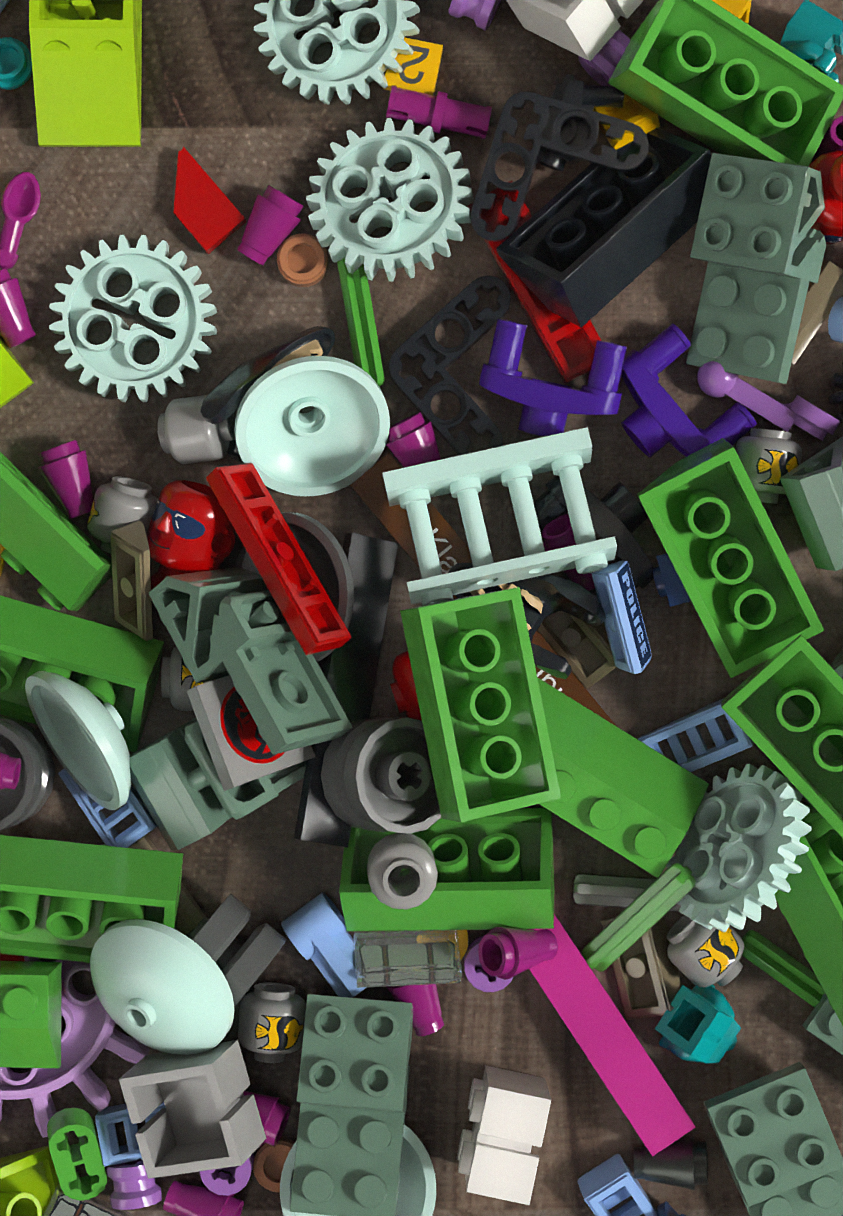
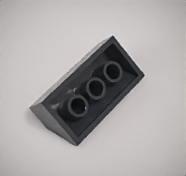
[496,127,711,327]

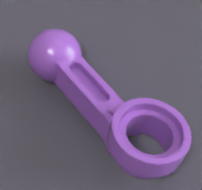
[697,361,841,441]

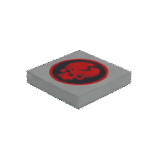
[187,675,315,791]

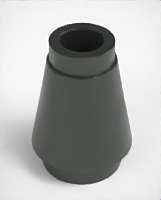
[634,1137,708,1190]

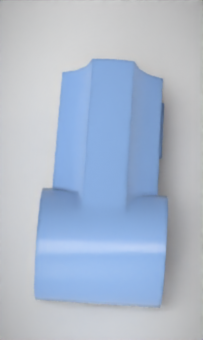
[281,892,369,998]

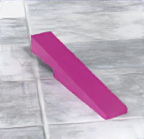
[529,914,696,1157]

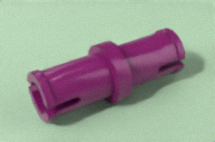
[386,85,492,139]

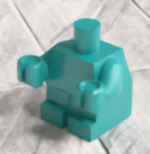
[779,0,843,83]
[655,985,741,1064]

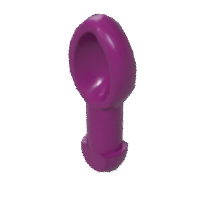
[0,172,41,270]

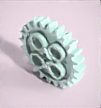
[254,0,420,105]
[306,118,474,282]
[49,235,217,403]
[666,764,811,932]

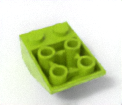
[29,0,142,147]

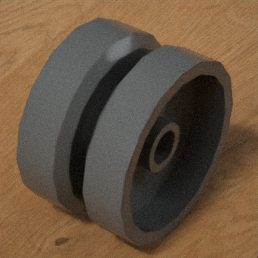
[0,716,56,831]
[321,717,441,834]
[188,893,287,1006]

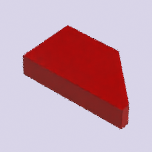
[173,147,246,254]

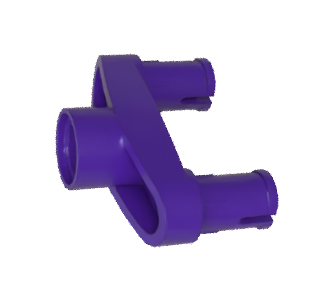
[479,319,627,437]
[621,323,757,458]

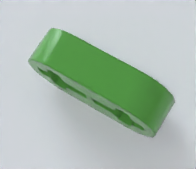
[47,1108,107,1201]

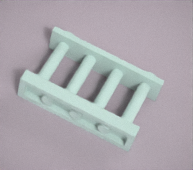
[382,427,617,605]

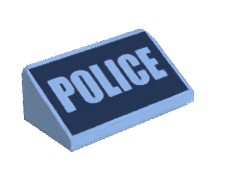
[591,560,652,674]

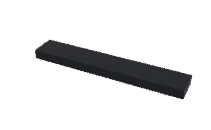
[294,532,398,848]

